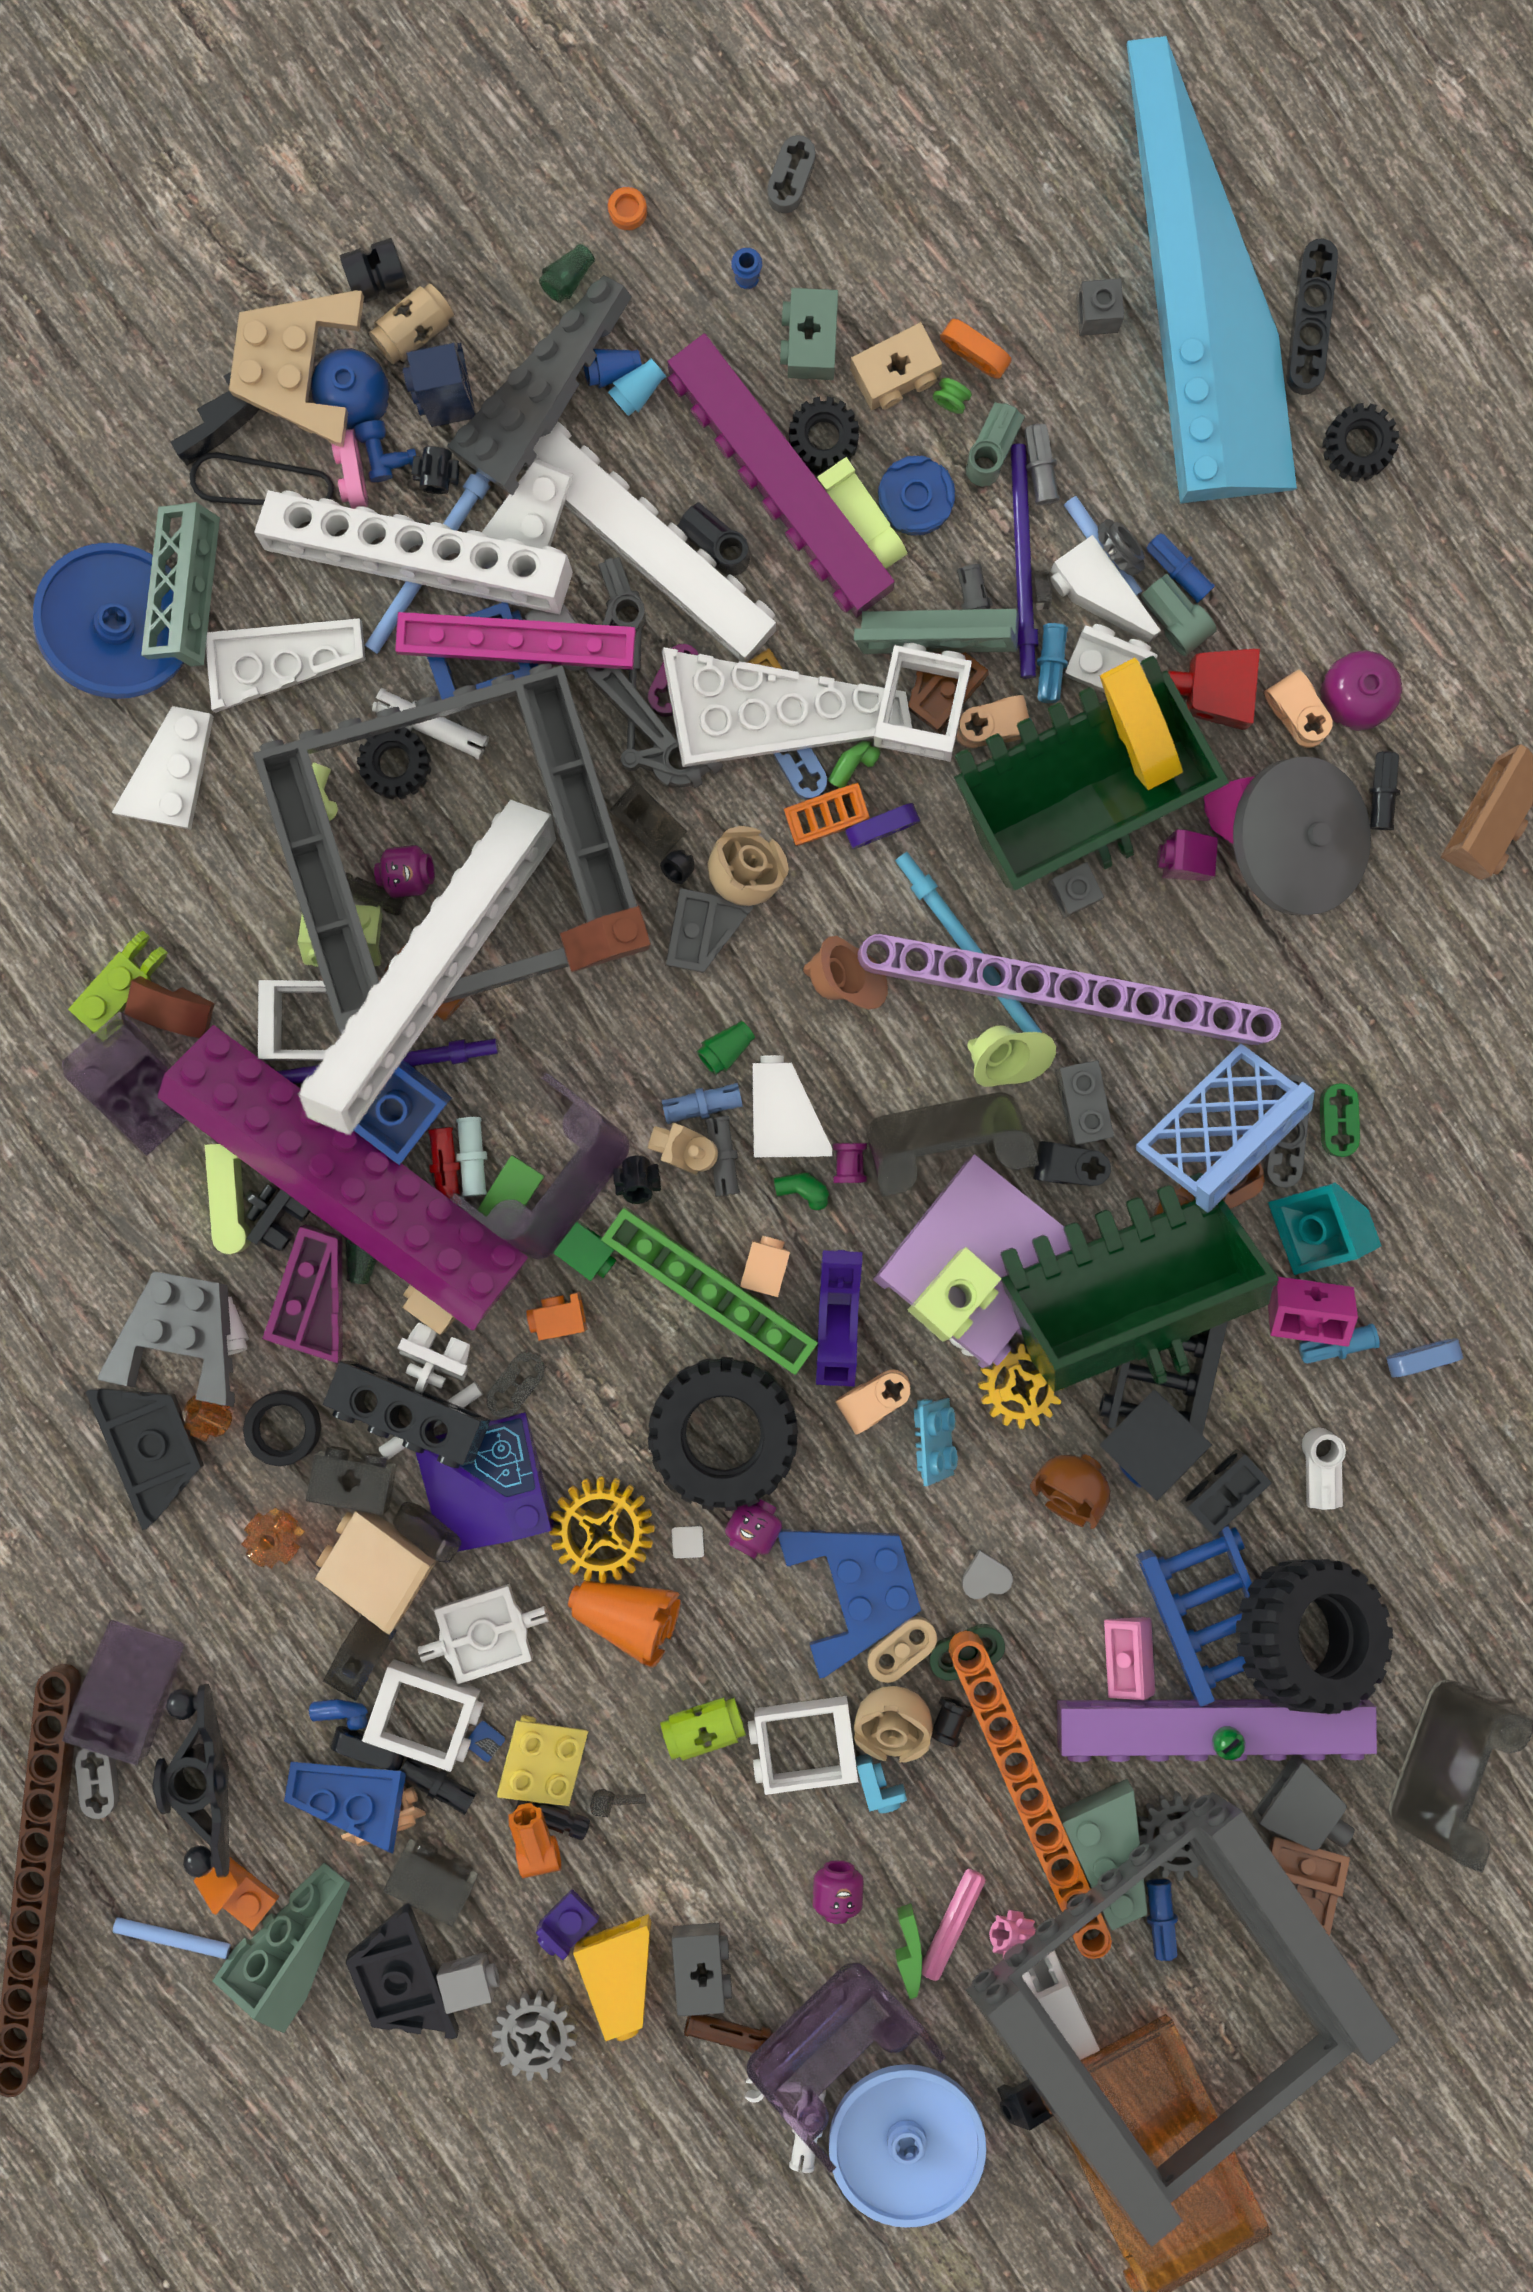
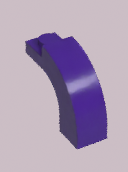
[816,1250,862,1387]

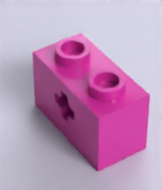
[1268,1276,1358,1347]

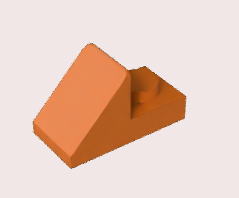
[193,1857,280,1931]

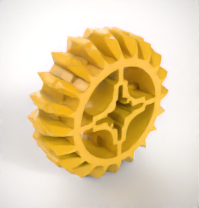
[549,1476,655,1583]

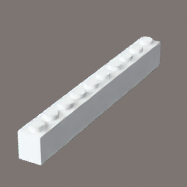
[299,800,556,1135]

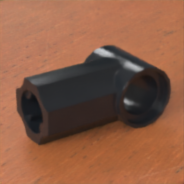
[677,502,750,576]

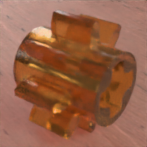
[183,1395,232,1442]

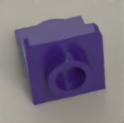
[536,1889,599,1960]

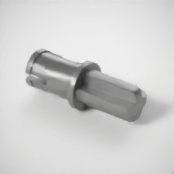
[1024,423,1060,505]

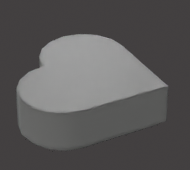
[962,1549,1013,1599]

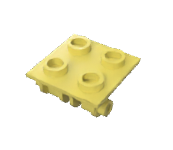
[497,1715,588,1806]

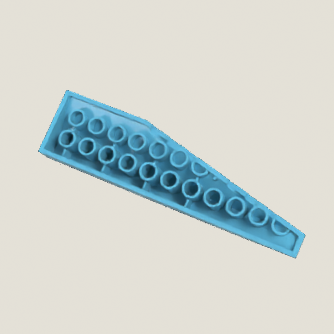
[1127,36,1297,504]

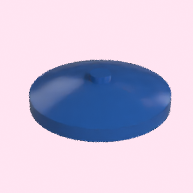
[33,543,184,699]

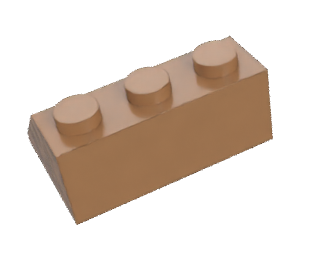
[1440,744,1533,880]

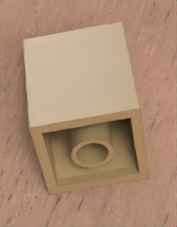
[315,1506,441,1635]

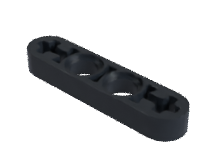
[1286,238,1338,395]

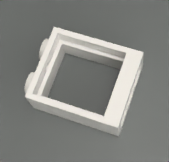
[874,643,972,762]
[258,980,327,1061]
[362,1659,484,1772]
[748,1696,858,1795]

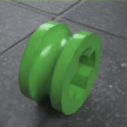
[932,378,972,414]

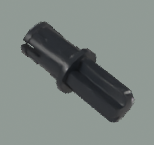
[1368,751,1401,831]

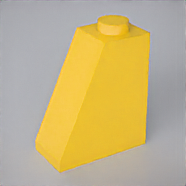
[573,1914,651,2041]

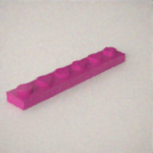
[395,612,636,670]

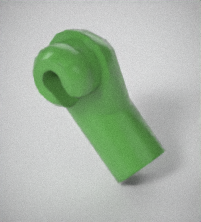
[828,741,881,788]

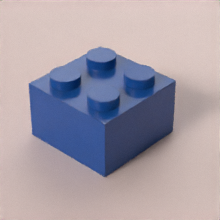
[354,1060,452,1165]

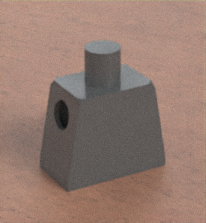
[1252,1755,1355,1851]

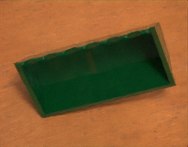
[954,656,1229,891]
[1000,1172,1279,1392]

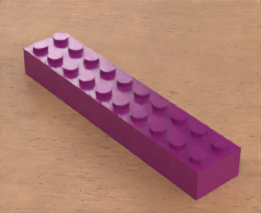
[157,1025,528,1331]

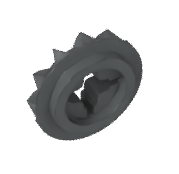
[1098,519,1145,576]

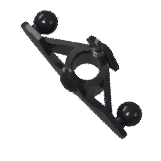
[152,1684,230,1878]

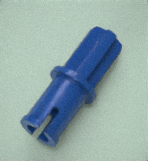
[1146,533,1215,604]
[1146,1879,1178,1961]

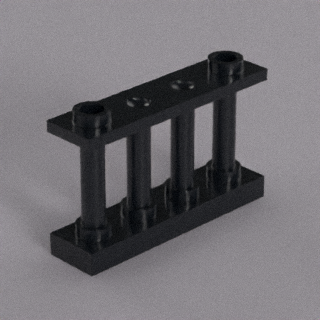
[1099,1322,1228,1435]

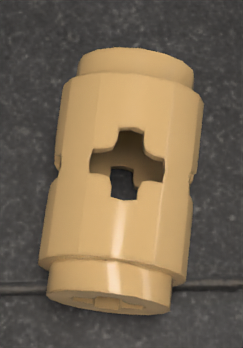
[369,284,454,364]

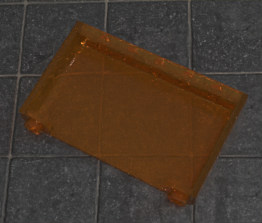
[1040,2014,1272,2292]

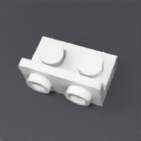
[1063,624,1158,693]

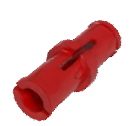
[428,1127,462,1205]

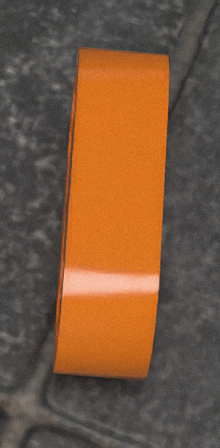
[940,319,1012,379]

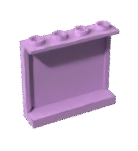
[873,1154,1070,1368]

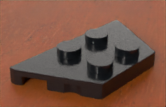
[86,1388,204,1530]
[346,1903,459,2039]

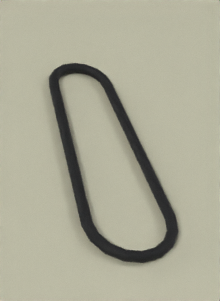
[190,452,334,505]

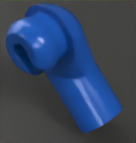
[309,1699,369,1730]

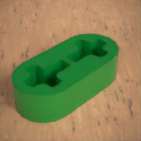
[1320,1083,1360,1157]

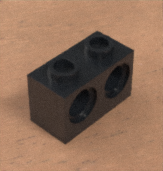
[1180,1449,1272,1537]

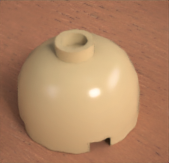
[708,826,789,906]
[854,1686,933,1763]

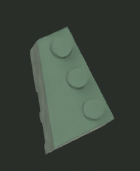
[1057,1779,1147,1931]

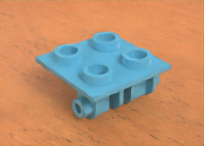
[913,1398,958,1486]

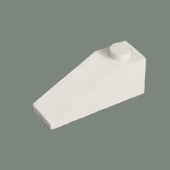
[1050,535,1161,643]

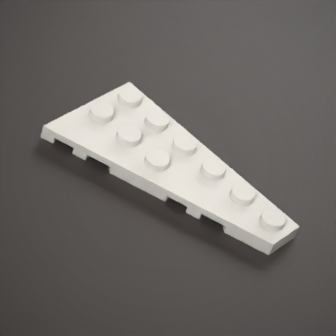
[662,647,912,767]

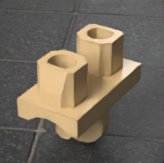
[648,1123,718,1175]

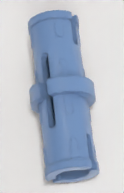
[662,1083,743,1124]

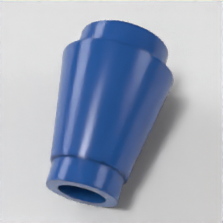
[583,349,642,389]

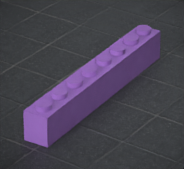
[1057,1699,1377,1762]

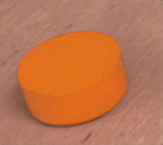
[608,187,647,230]

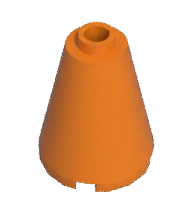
[568,1580,681,1668]

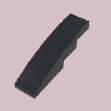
[170,372,260,466]

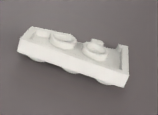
[482,460,574,577]
[112,706,214,830]

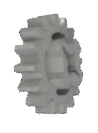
[492,1990,578,2081]

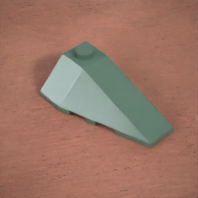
[212,1863,350,2033]

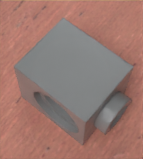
[436,1952,500,2014]

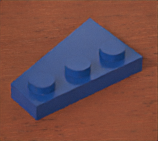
[284,1762,406,1854]

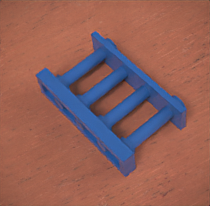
[1136,1525,1252,1707]

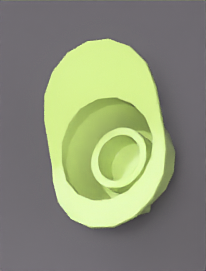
[967,1025,1056,1087]

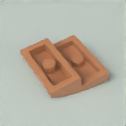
[1269,1837,1350,1935]

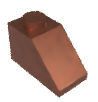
[560,906,651,973]

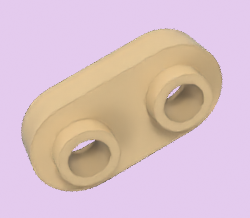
[867,1616,937,1683]

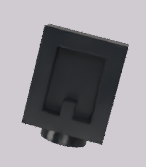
[997,2079,1054,2130]

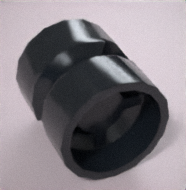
[339,237,409,303]

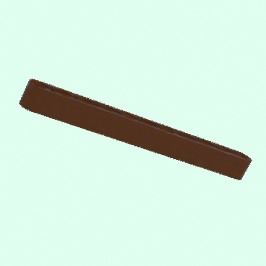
[0,1664,81,2097]

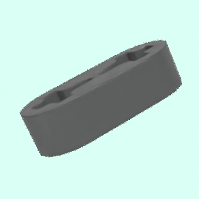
[767,135,816,214]

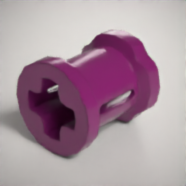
[832,1143,867,1183]

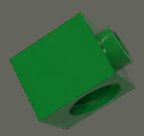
[553,1221,617,1281]

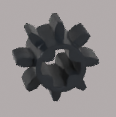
[411,446,460,494]
[613,1155,661,1204]

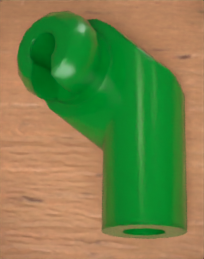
[774,1173,829,1211]

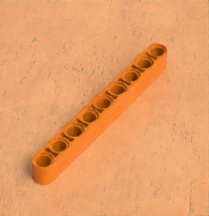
[949,1631,1112,1959]

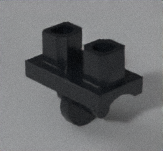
[244,1183,311,1251]

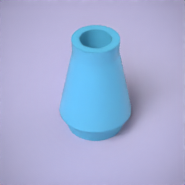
[608,358,666,416]

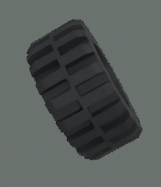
[648,1357,798,1511]
[1236,1559,1393,1714]

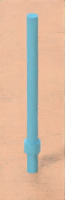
[895,852,1043,1033]

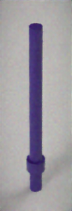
[1011,444,1039,679]
[277,1039,499,1084]

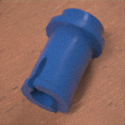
[731,248,762,289]

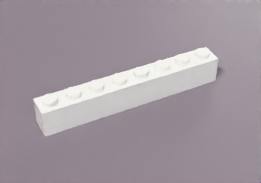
[522,421,776,662]

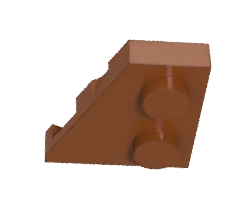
[908,652,989,734]

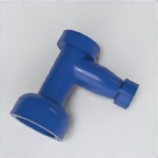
[354,420,416,483]

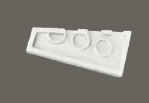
[206,618,366,713]

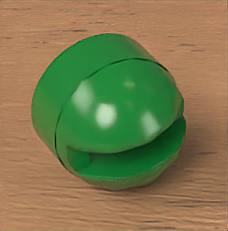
[1212,1726,1246,1760]

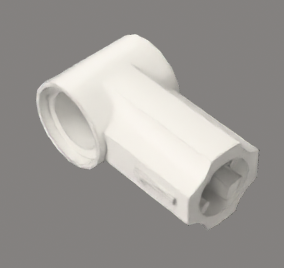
[1301,1427,1346,1510]

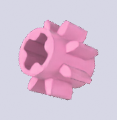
[989,1910,1036,1959]

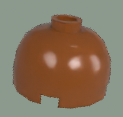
[1030,1454,1111,1529]

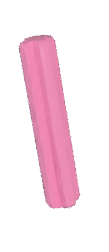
[922,1869,985,1981]

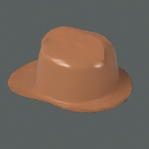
[803,936,888,1010]

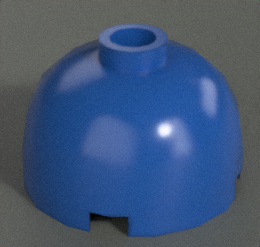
[311,348,390,429]

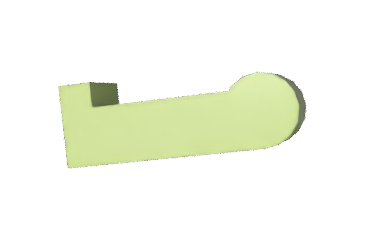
[817,457,907,569]
[205,1144,251,1254]

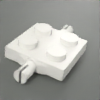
[418,1584,549,1684]

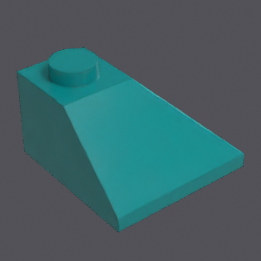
[1268,1182,1382,1275]

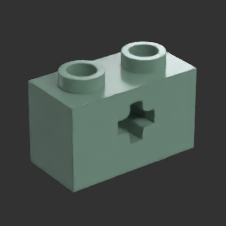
[780,288,838,380]

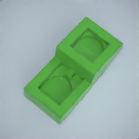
[474,1155,545,1240]
[895,1903,922,1999]

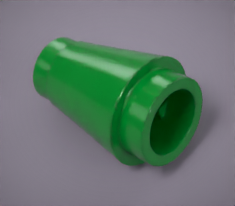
[696,1020,755,1075]

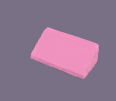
[1104,1617,1155,1700]

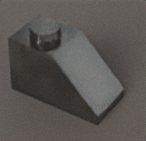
[323,1614,398,1701]

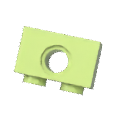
[908,1247,1001,1342]

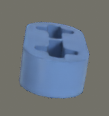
[774,748,827,800]
[1386,1338,1463,1377]

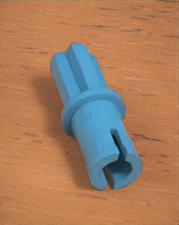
[1037,623,1068,703]
[1299,1323,1380,1364]

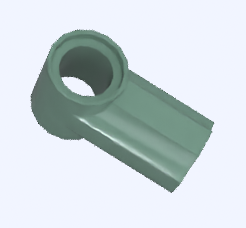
[966,402,1025,487]
[1140,574,1217,657]

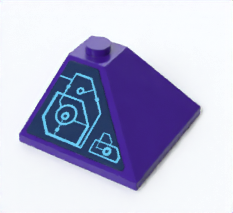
[416,1412,556,1555]

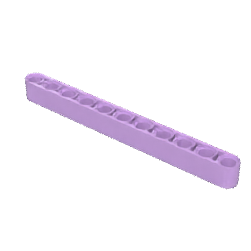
[858,934,1281,1045]

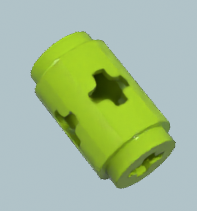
[660,1697,746,1761]

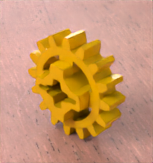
[978,1343,1061,1429]

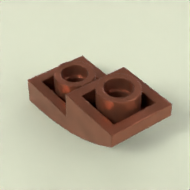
[124,976,215,1038]

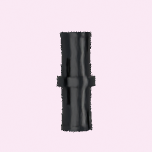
[400,1757,477,1815]

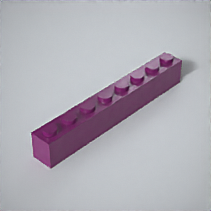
[667,333,895,618]

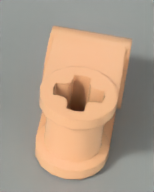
[1264,669,1332,748]
[956,695,1029,748]
[835,1369,910,1435]

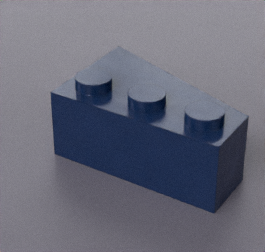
[403,343,476,427]

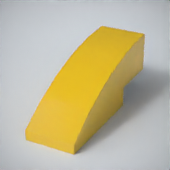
[1099,657,1183,790]

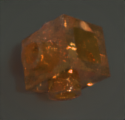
[241,1507,305,1569]

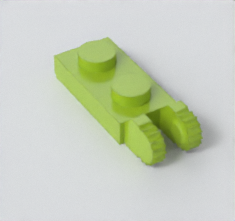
[68,931,168,1036]

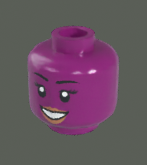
[374,845,435,898]
[725,1499,783,1559]
[813,1860,864,1924]

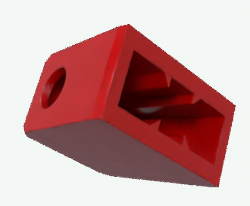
[1168,649,1260,730]

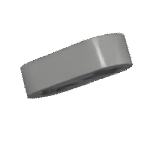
[75,1741,119,1819]

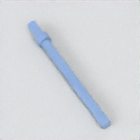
[364,472,490,654]

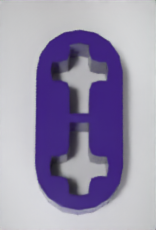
[845,803,920,849]

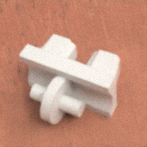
[398,1323,470,1393]

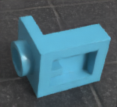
[855,1754,907,1813]

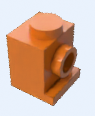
[526,1291,588,1341]

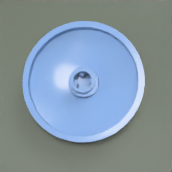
[829,2064,986,2228]

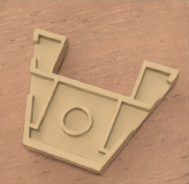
[229,290,364,447]

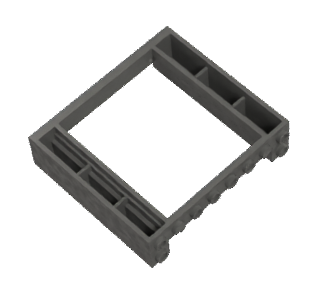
[253,664,637,1035]
[965,1792,1400,2247]

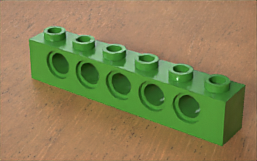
[601,1207,818,1375]

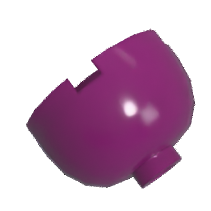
[1320,650,1403,731]

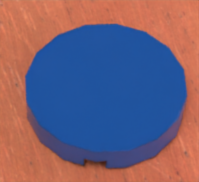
[878,456,955,536]

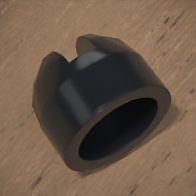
[660,849,695,884]

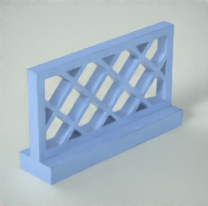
[1136,1043,1315,1213]

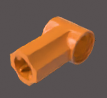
[508,1803,561,1879]

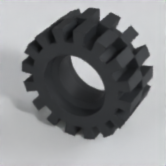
[789,396,859,474]
[1322,403,1399,482]
[357,727,431,800]

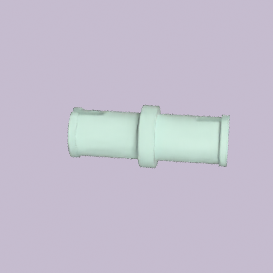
[456,1117,487,1197]

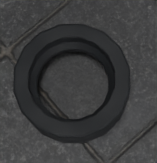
[243,1390,322,1467]

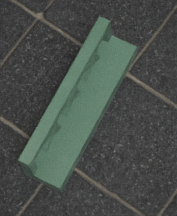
[141,502,220,667]
[854,609,1019,654]

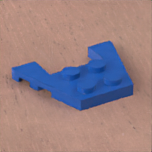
[778,1529,921,1679]

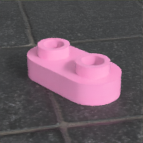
[331,429,368,509]

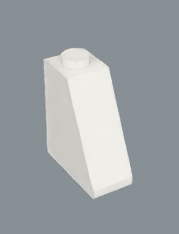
[753,1055,832,1157]
[1022,1950,1100,2060]

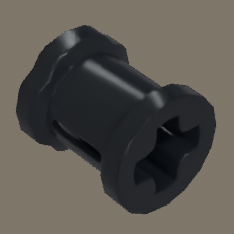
[931,1696,973,1747]

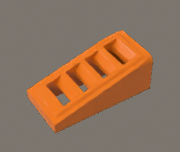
[784,783,870,847]

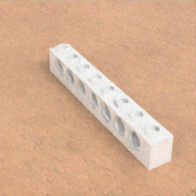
[254,490,573,615]

